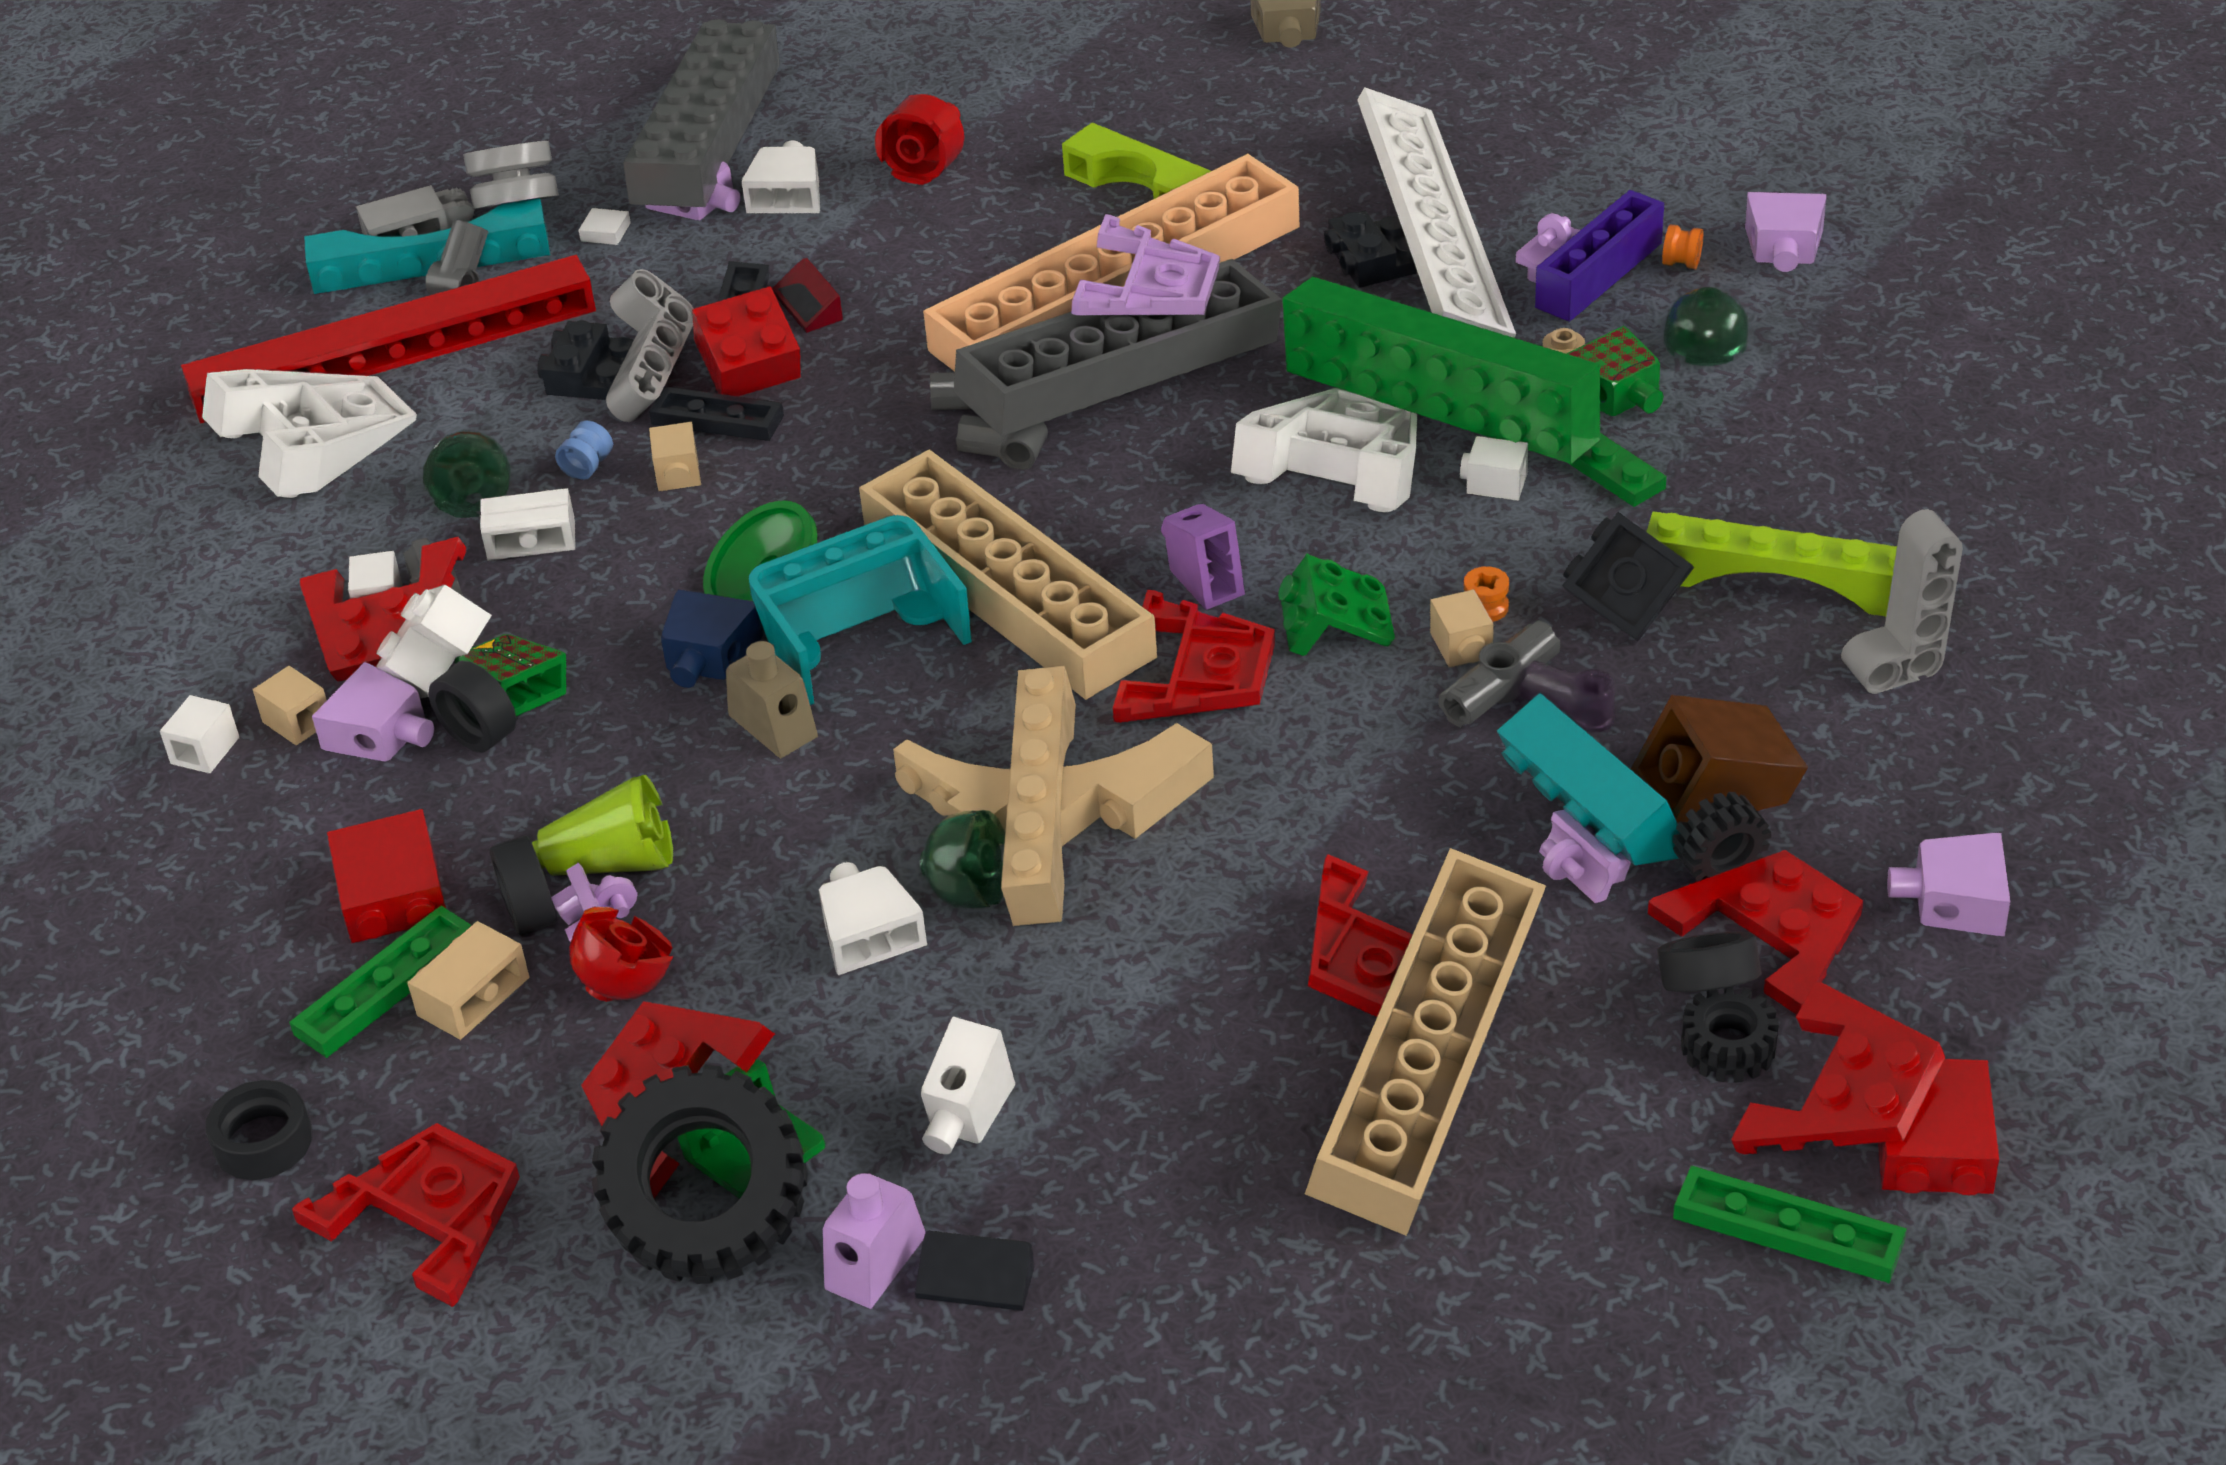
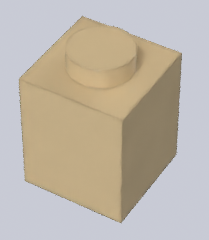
[649,422,701,491]
[1430,589,1493,667]
[252,666,327,745]

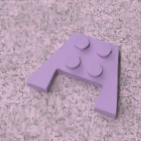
[1071,214,1220,315]

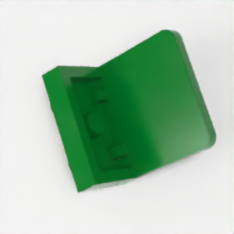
[1278,554,1395,656]
[678,1058,825,1199]

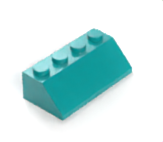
[1497,693,1680,866]

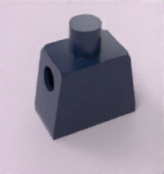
[661,589,763,688]

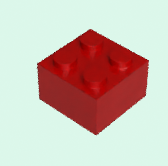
[692,286,801,396]

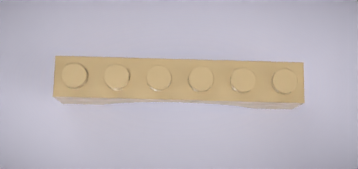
[1001,666,1076,926]

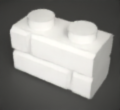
[480,488,575,561]

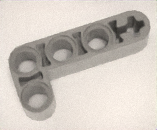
[606,269,694,422]
[1841,509,1963,694]

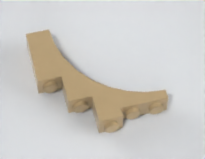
[893,723,1214,858]

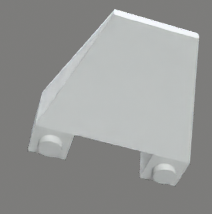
[202,369,417,498]
[1231,388,1417,512]

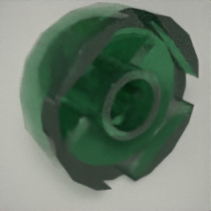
[1663,287,1749,366]
[423,430,511,518]
[920,810,1005,909]

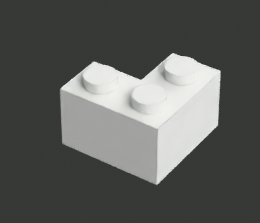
[376,585,492,698]

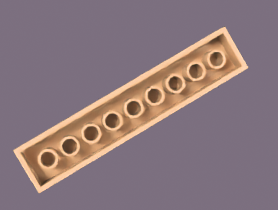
[923,154,1300,372]

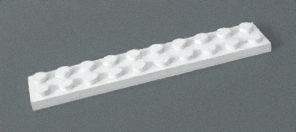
[1358,87,1516,338]

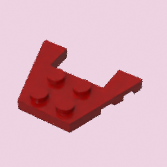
[300,536,466,681]
[1113,590,1275,723]
[1648,850,1863,1015]
[1308,854,1413,1017]
[1731,982,1946,1155]
[581,1001,775,1198]
[292,1123,520,1307]

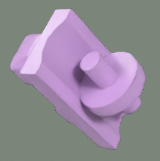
[1516,213,1580,283]
[1539,810,1631,903]
[551,863,637,942]

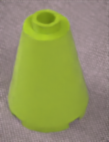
[532,775,673,876]

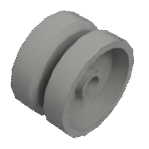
[463,141,559,209]

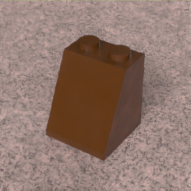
[1630,695,1808,824]

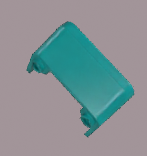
[749,515,972,705]

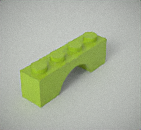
[1062,123,1211,199]

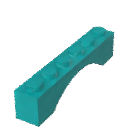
[304,198,551,294]

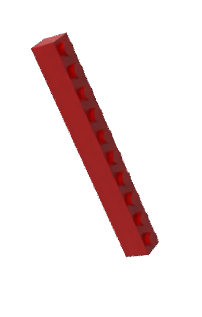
[181,254,596,424]

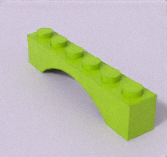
[1646,511,1897,617]

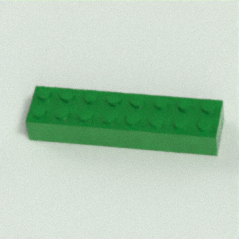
[1282,276,1600,464]

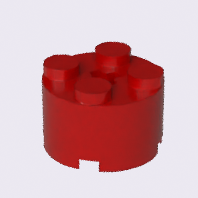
[875,94,964,185]

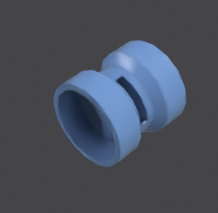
[555,421,613,480]

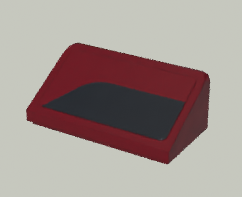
[772,258,843,333]

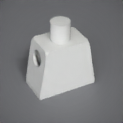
[742,140,820,213]
[819,862,927,975]
[921,1017,1015,1154]

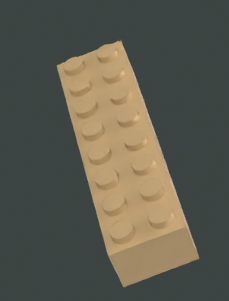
[859,449,1157,700]
[1305,848,1546,1236]

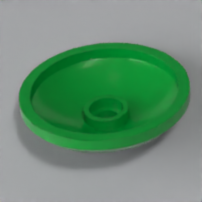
[703,500,817,601]

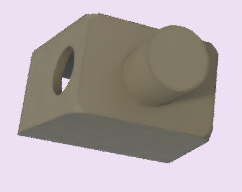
[1250,0,1321,48]
[726,641,818,759]

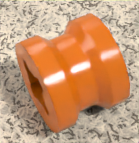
[1662,224,1704,270]
[1464,566,1509,622]

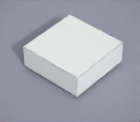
[579,208,631,245]

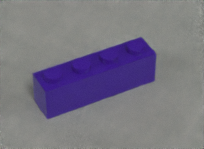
[1535,190,1664,322]

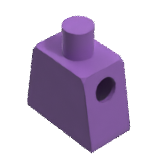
[1161,504,1245,610]

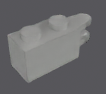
[356,185,475,237]

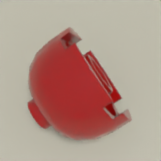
[569,906,673,1002]

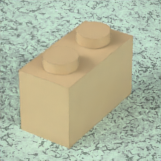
[407,921,530,1040]

